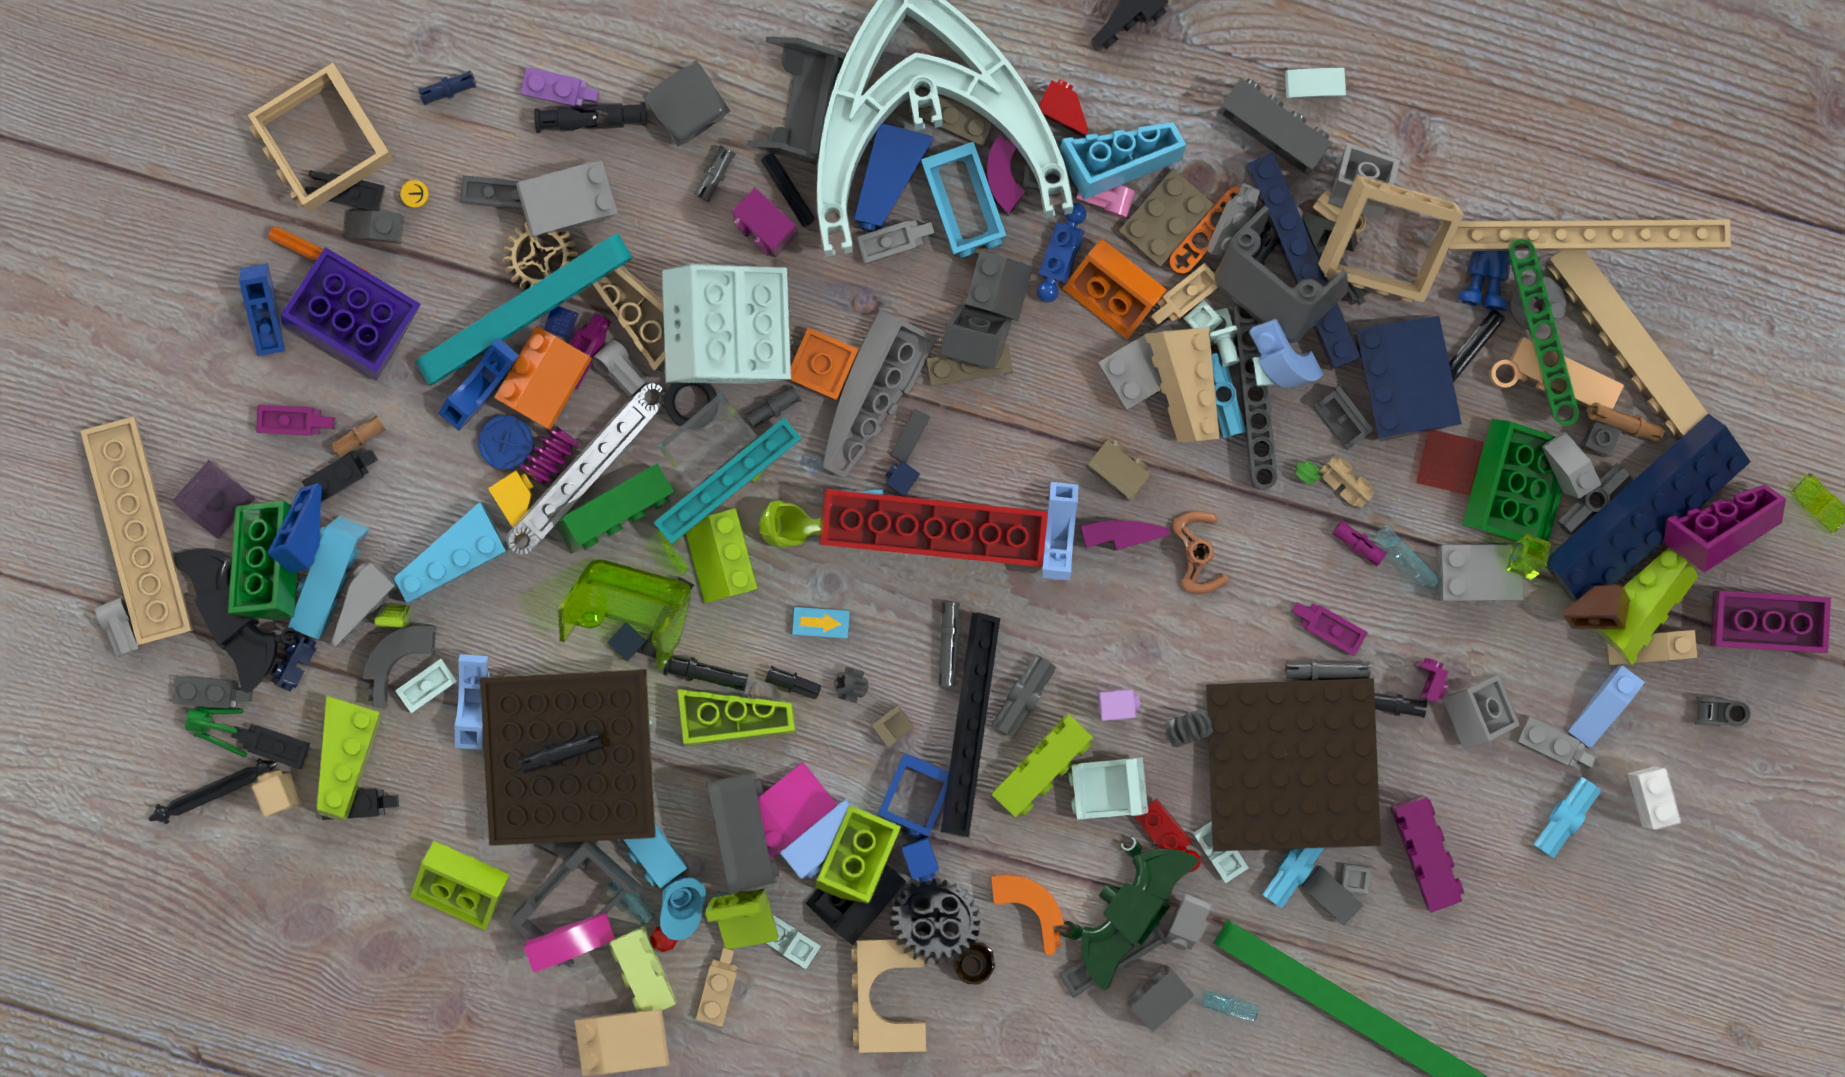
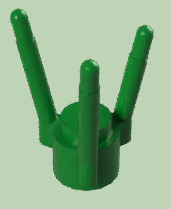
[185,706,247,757]

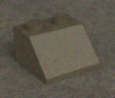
[1085,440,1150,501]

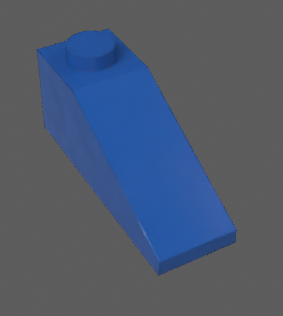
[239,263,285,356]
[268,483,322,573]

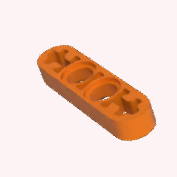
[1169,187,1241,275]

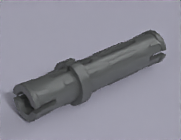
[938,602,961,686]
[1285,659,1370,681]

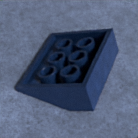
[1356,316,1462,441]

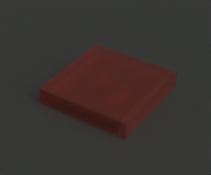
[1416,430,1484,496]

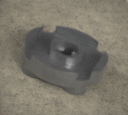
[1509,276,1566,332]

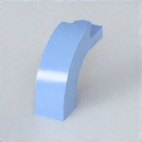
[1042,482,1079,581]

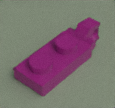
[569,313,611,390]
[256,405,336,436]
[1290,602,1368,657]

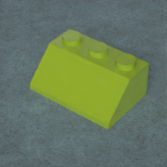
[686,508,759,604]
[815,805,901,903]
[410,841,510,931]

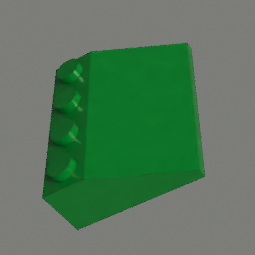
[1462,419,1562,550]

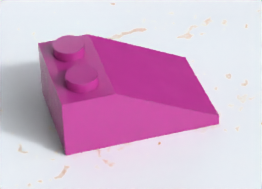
[758,762,837,859]

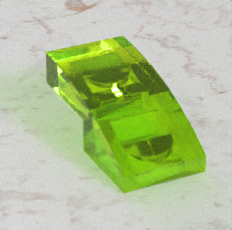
[1790,473,1845,534]
[657,527,691,576]

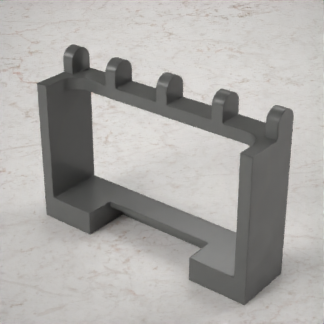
[509,841,644,967]

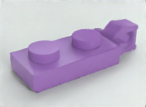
[520,67,600,107]

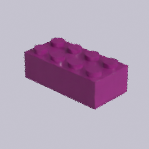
[1710,590,1831,653]

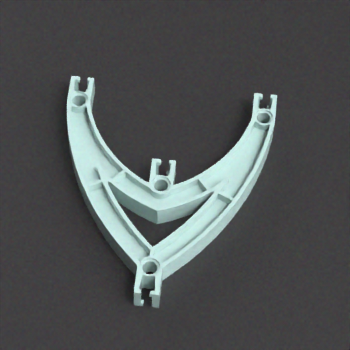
[817,0,1073,257]

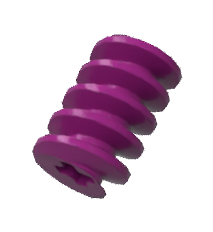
[520,425,580,485]

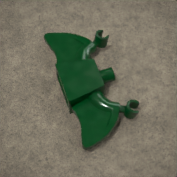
[1061,836,1198,990]

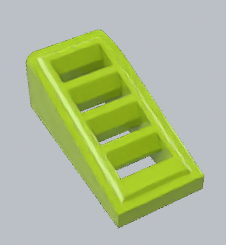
[375,604,411,628]

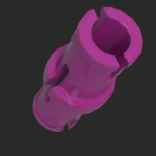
[1332,520,1387,567]

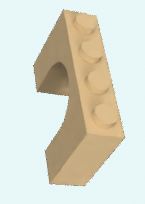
[852,938,926,1053]

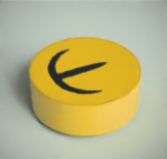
[401,180,429,209]

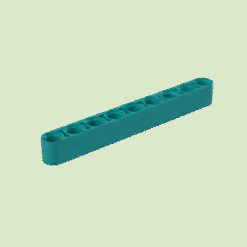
[415,233,633,386]

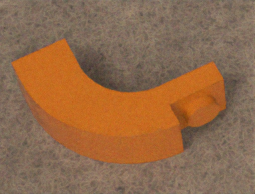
[991,874,1064,955]

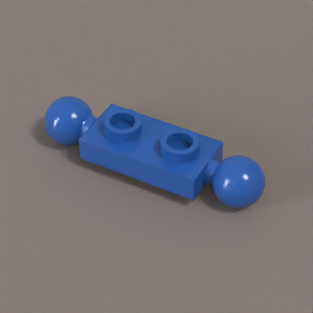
[1037,203,1087,303]

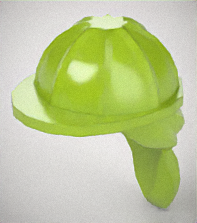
[758,500,821,549]

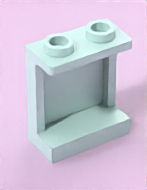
[1069,757,1148,820]

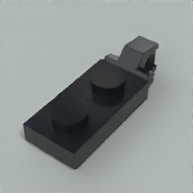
[302,450,378,503]
[231,724,311,770]
[322,788,399,820]

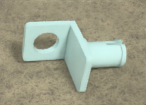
[1210,308,1240,367]

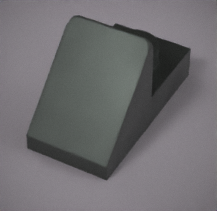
[1302,212,1358,260]

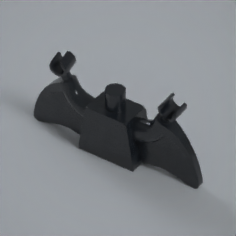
[174,549,296,693]

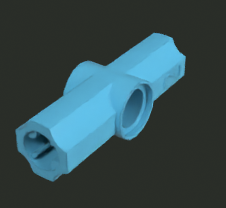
[1211,353,1246,438]
[1533,776,1602,858]
[1262,848,1324,908]

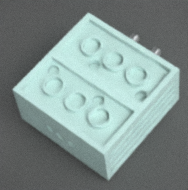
[662,264,793,384]

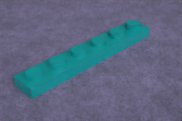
[654,417,802,544]

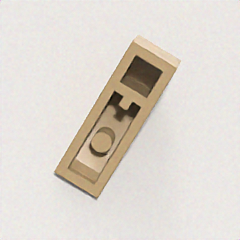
[1606,630,1697,665]

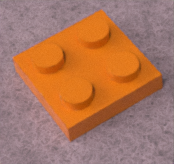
[789,327,859,400]

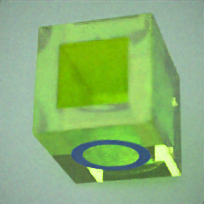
[1507,533,1551,580]

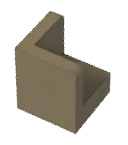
[871,705,914,748]

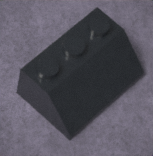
[805,863,907,945]

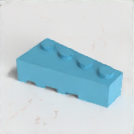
[1059,122,1186,200]
[394,502,509,603]
[288,516,369,640]

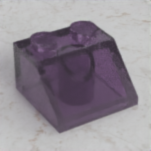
[172,459,256,539]

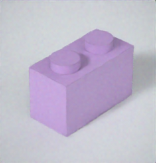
[1097,689,1140,721]

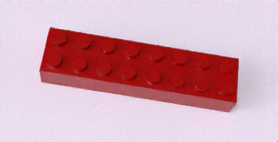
[818,489,1048,567]

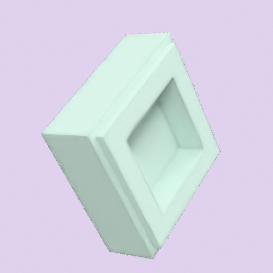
[1183,299,1223,334]

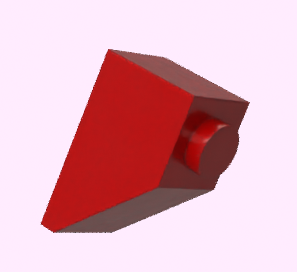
[1039,79,1088,138]

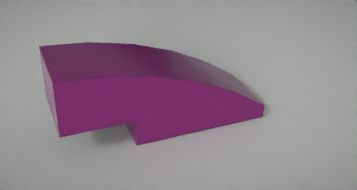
[1080,520,1170,551]

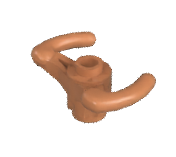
[1171,511,1229,594]

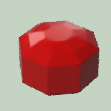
[651,926,678,952]

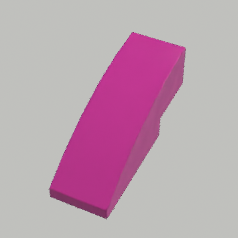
[524,912,615,973]

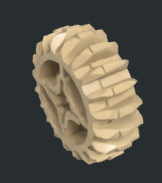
[503,222,578,290]

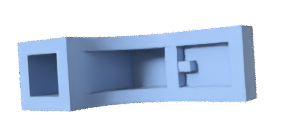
[1249,319,1323,388]
[455,654,489,750]

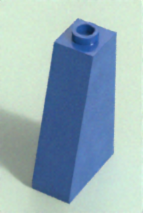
[854,123,933,231]

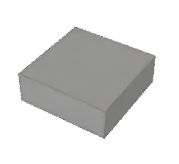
[1341,864,1372,895]

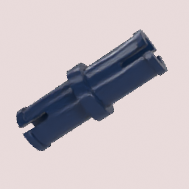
[418,70,477,105]

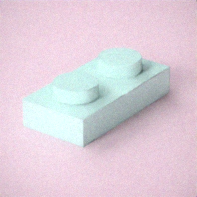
[395,659,458,713]

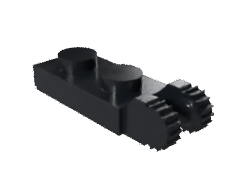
[305,170,385,211]

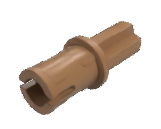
[332,415,386,457]

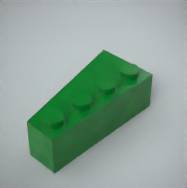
[555,463,674,554]

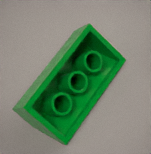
[228,501,297,619]

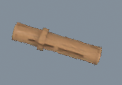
[1588,402,1664,443]

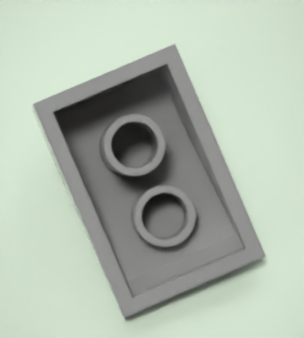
[516,161,618,237]
[1097,322,1174,412]
[1438,545,1523,601]
[332,563,399,647]

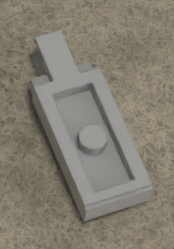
[1207,183,1260,257]
[856,220,935,264]
[1517,716,1596,767]

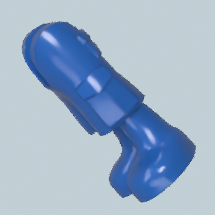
[1457,251,1511,311]

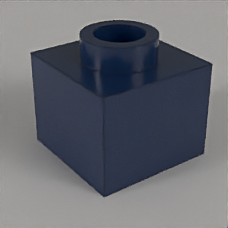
[885,461,920,497]

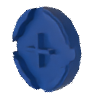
[478,415,534,470]

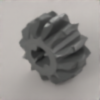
[1164,709,1213,747]

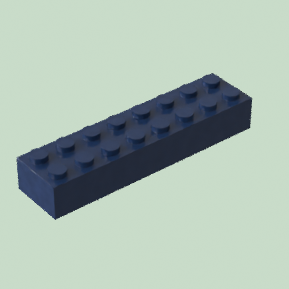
[1543,414,1751,602]

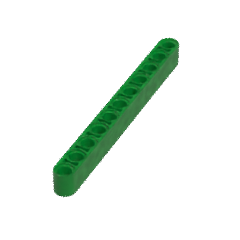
[1213,919,1487,1077]

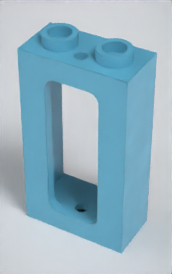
[921,142,1006,259]

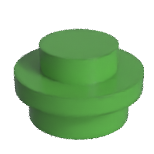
[1294,460,1321,485]

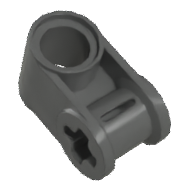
[1695,697,1751,726]

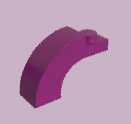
[987,135,1025,216]

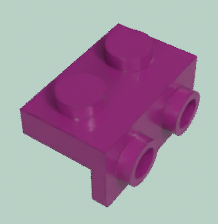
[1415,658,1449,703]

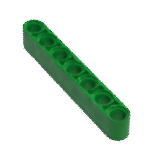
[1508,238,1579,426]

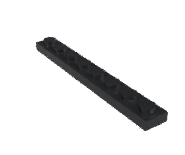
[940,612,1000,837]

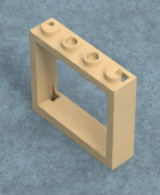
[248,63,394,212]
[1318,175,1464,302]

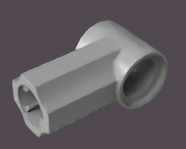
[592,340,648,397]
[95,597,140,657]

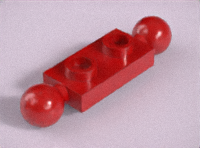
[1135,792,1201,872]

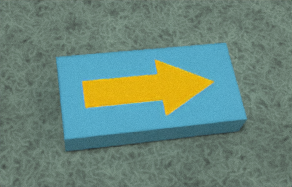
[792,607,850,638]

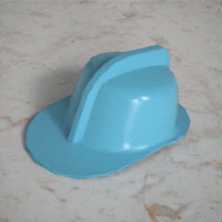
[660,876,706,940]

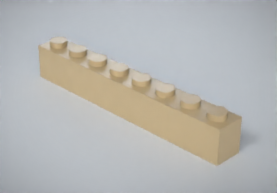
[1546,250,1708,438]

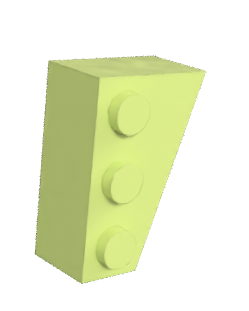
[610,926,677,1011]

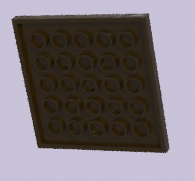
[480,669,656,846]
[1206,678,1381,852]

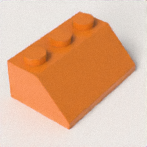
[1062,238,1167,340]
[494,326,592,430]

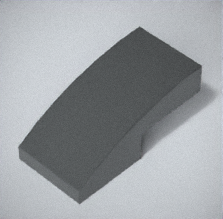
[1302,866,1363,925]

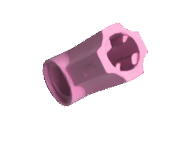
[1076,185,1135,218]

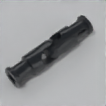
[534,101,647,133]

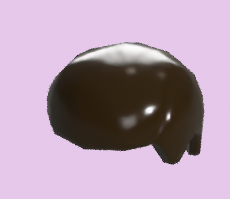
[953,942,995,985]

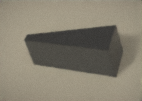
[891,409,930,463]

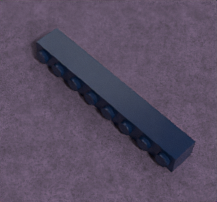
[1245,153,1360,370]

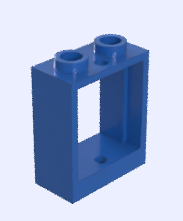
[878,752,949,839]

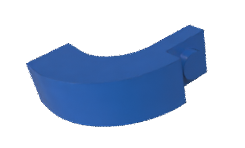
[438,338,519,431]

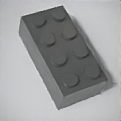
[1218,78,1332,176]

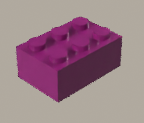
[732,187,798,257]

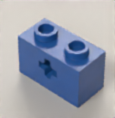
[902,836,939,883]

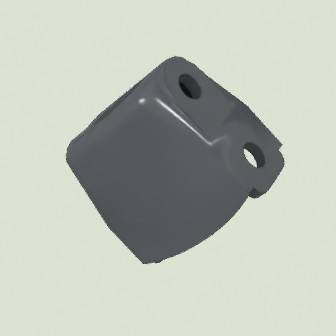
[643,60,730,147]

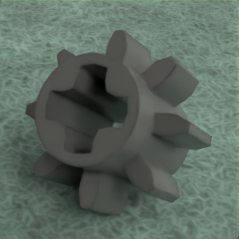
[834,667,868,703]

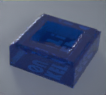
[544,306,579,340]

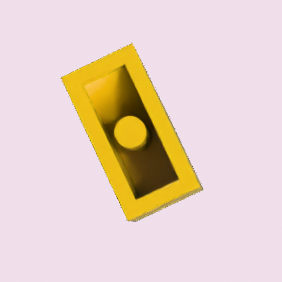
[488,471,534,536]

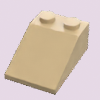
[574,1009,670,1076]

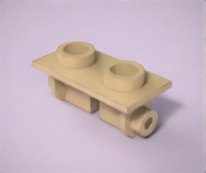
[1319,455,1375,509]

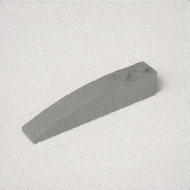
[823,309,937,478]

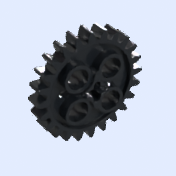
[890,878,981,965]

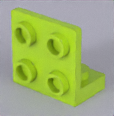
[705,888,779,949]

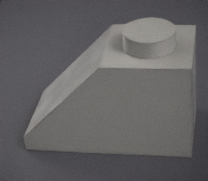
[1542,432,1601,499]
[1165,895,1212,950]

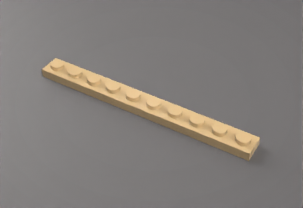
[1449,220,1731,251]

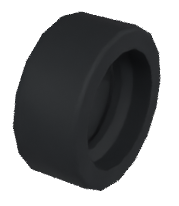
[665,383,718,429]

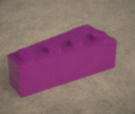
[1664,484,1786,573]
[1390,795,1464,913]

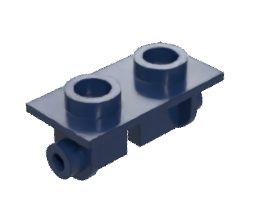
[271,632,317,692]

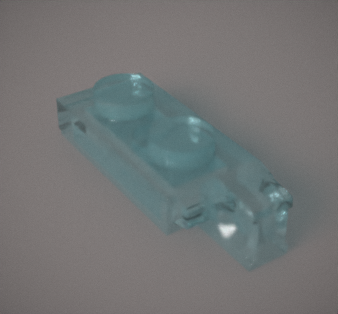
[1375,524,1439,588]

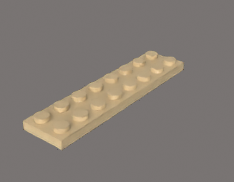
[80,416,193,645]

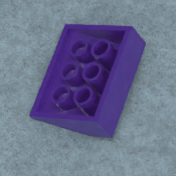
[281,247,421,381]

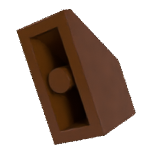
[1563,584,1630,629]

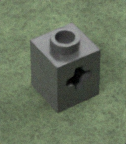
[1581,420,1622,458]

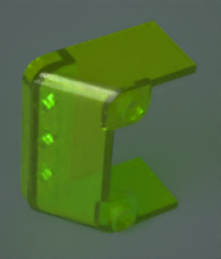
[558,559,691,670]

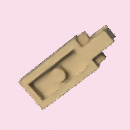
[1150,263,1218,326]
[696,947,737,1027]

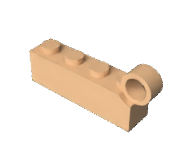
[1489,337,1624,413]

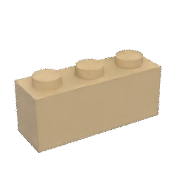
[252,770,303,817]

